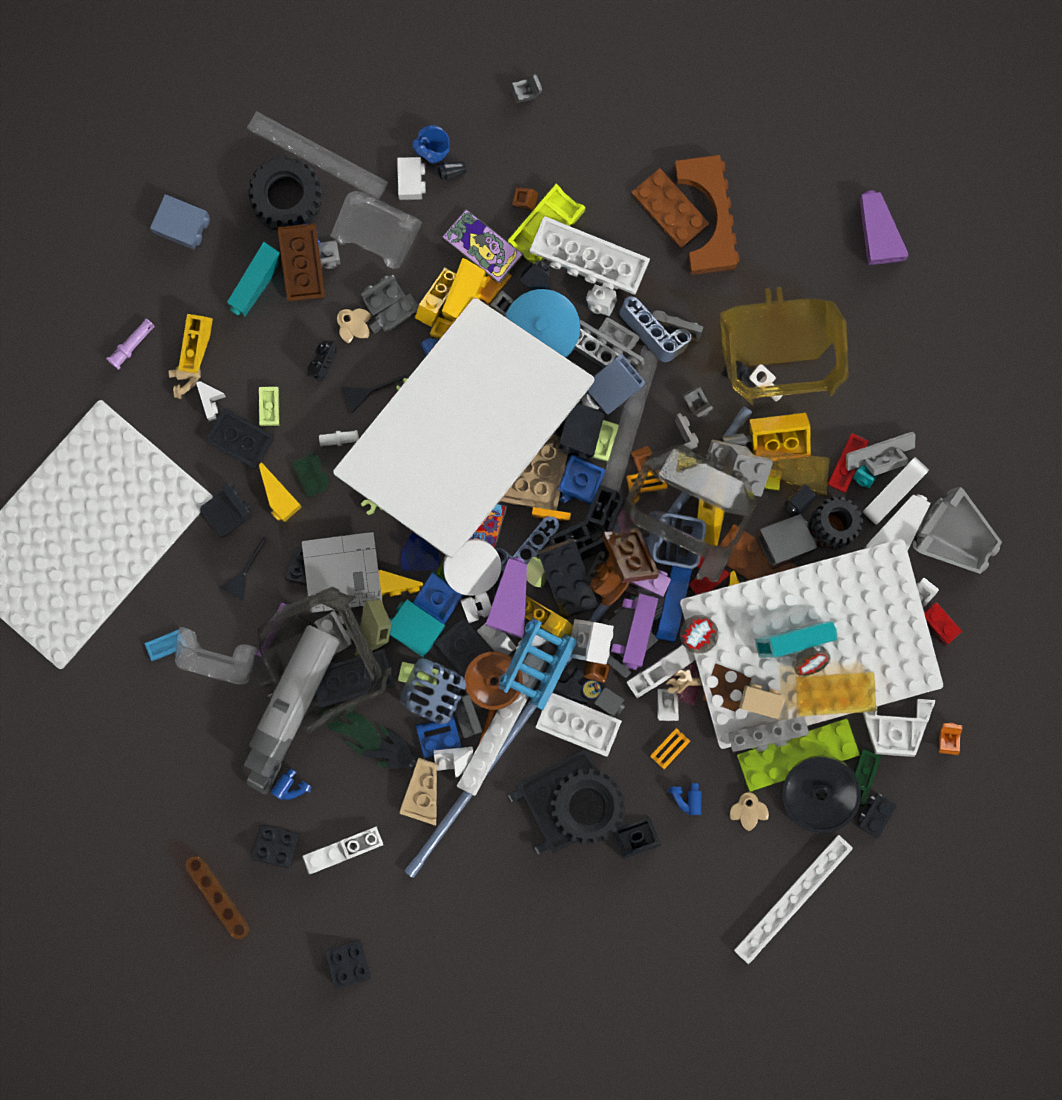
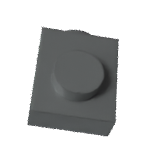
[509,75,542,103]
[682,386,713,418]

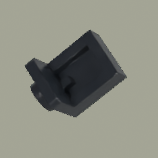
[722,360,753,390]

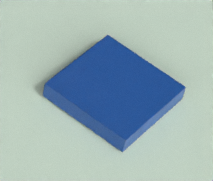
[557,455,606,505]
[412,571,464,624]

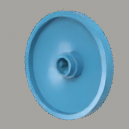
[505,289,580,358]

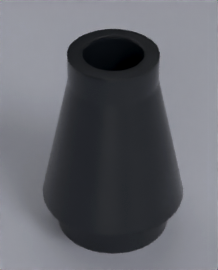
[438,162,467,180]

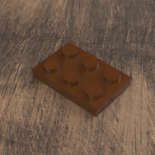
[602,528,659,583]

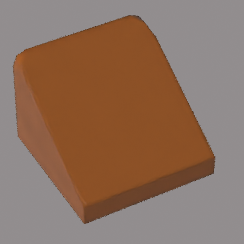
[512,188,538,210]
[631,446,657,473]
[583,661,610,683]

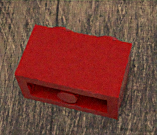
[924,602,962,646]

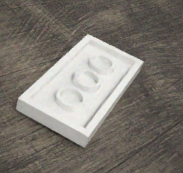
[536,693,621,757]

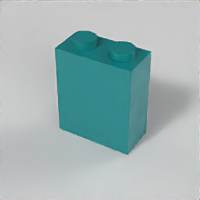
[389,600,445,659]

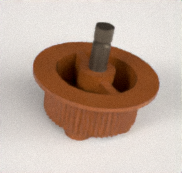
[590,557,639,606]

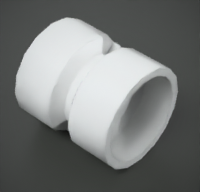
[460,592,492,623]

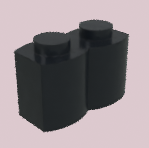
[784,484,817,516]

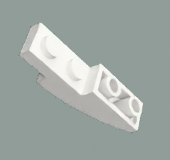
[627,643,696,698]
[302,827,383,875]

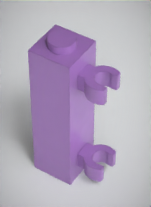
[611,594,658,670]

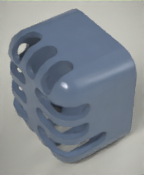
[643,511,706,568]
[400,659,466,724]

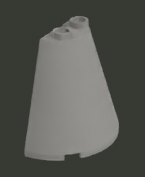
[913,487,1002,574]

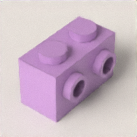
[629,570,671,598]

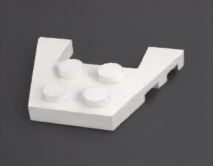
[862,699,935,757]

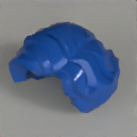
[412,125,450,163]

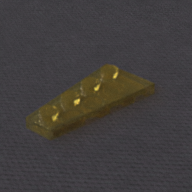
[753,449,829,496]

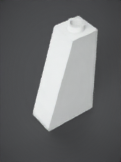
[864,494,930,551]

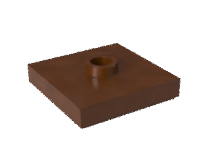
[702,663,752,712]

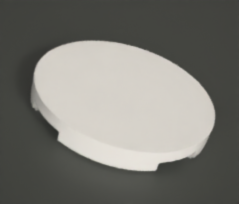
[443,538,501,596]

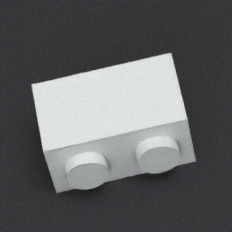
[398,157,425,200]

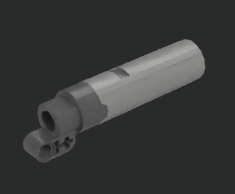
[243,625,340,794]

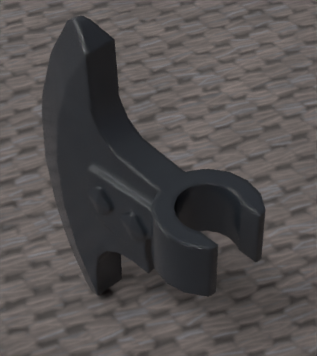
[555,667,588,704]

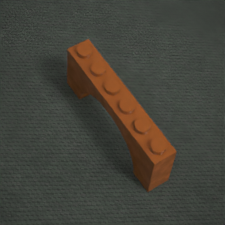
[674,155,739,275]

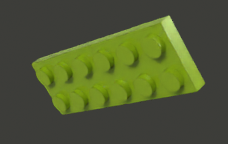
[737,719,860,792]

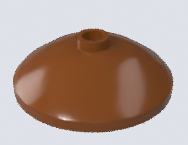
[465,651,523,710]

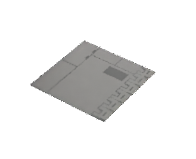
[302,532,382,613]

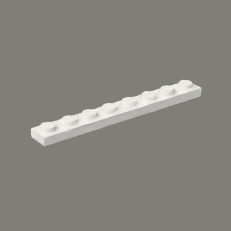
[457,653,547,796]
[734,835,853,964]

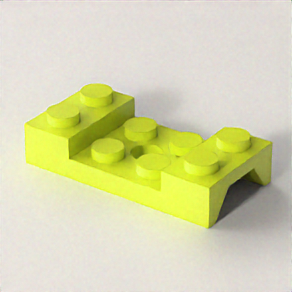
[508,184,585,262]

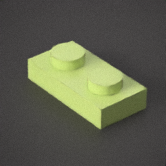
[259,387,279,426]
[593,420,619,462]
[398,662,439,688]

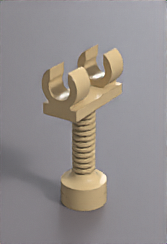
[665,670,703,693]

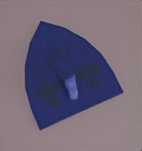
[401,532,439,571]

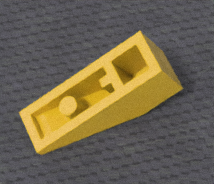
[178,314,213,374]
[259,463,301,522]

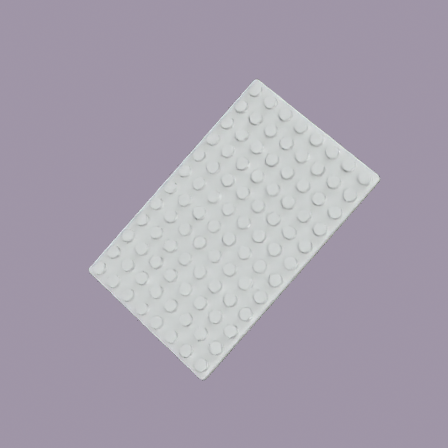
[334,298,594,558]
[0,400,213,669]
[680,539,943,749]

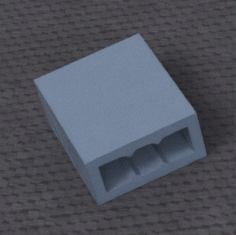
[150,194,210,250]
[586,354,646,414]

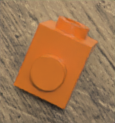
[939,723,962,755]

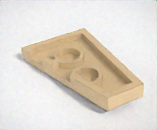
[399,758,437,825]

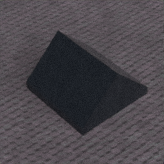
[614,817,661,859]

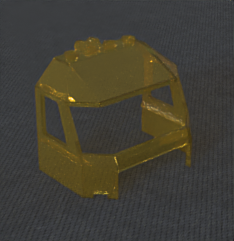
[720,287,849,405]

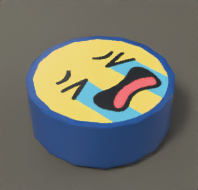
[582,680,602,699]

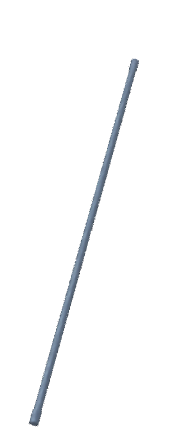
[404,406,752,878]

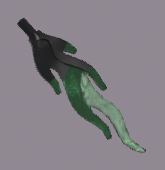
[309,702,417,770]

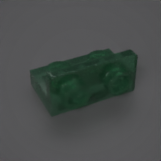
[292,452,330,498]

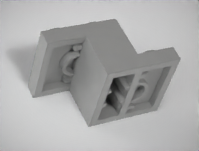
[700,440,773,496]

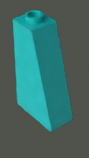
[227,242,282,317]
[755,621,837,658]

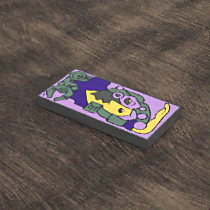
[442,209,524,284]

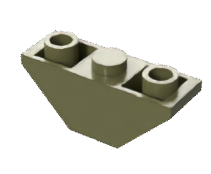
[355,598,392,656]

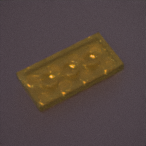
[796,672,876,716]

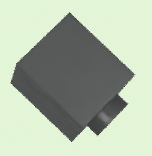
[594,687,625,717]

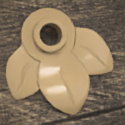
[337,308,372,343]
[730,792,769,831]

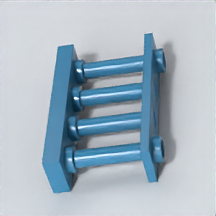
[498,618,578,710]

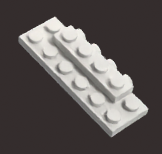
[530,216,650,295]

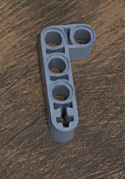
[620,297,691,362]
[495,516,559,573]

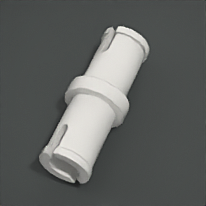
[319,430,359,447]

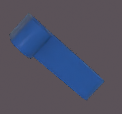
[656,565,692,643]

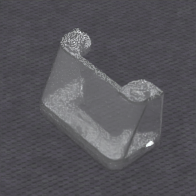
[330,191,422,269]
[175,627,258,685]

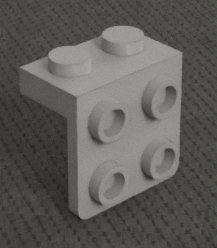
[672,413,699,463]

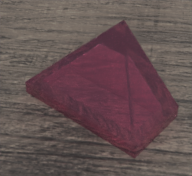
[671,663,700,705]

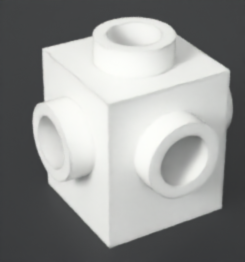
[586,284,617,316]

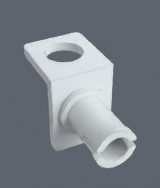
[749,364,783,401]

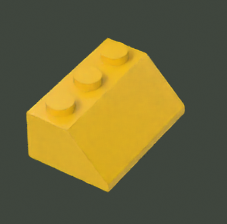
[442,258,488,322]
[749,413,811,461]

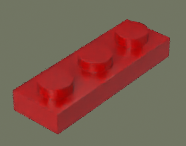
[827,433,869,493]

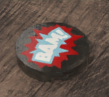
[680,615,719,654]
[792,646,831,676]

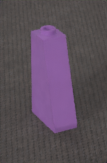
[859,191,908,265]
[486,557,527,639]

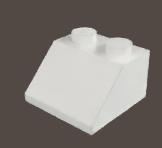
[570,619,614,664]

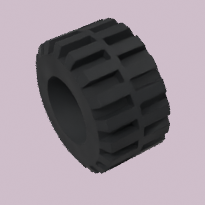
[810,496,863,549]

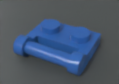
[416,715,462,758]

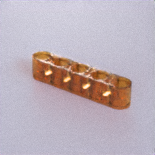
[186,856,249,939]

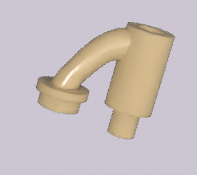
[169,366,201,399]

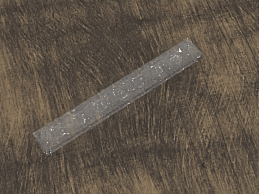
[247,111,388,200]
[601,346,658,493]

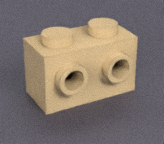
[739,683,785,719]

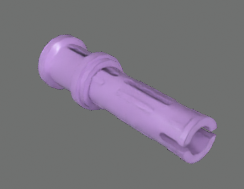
[106,319,155,370]

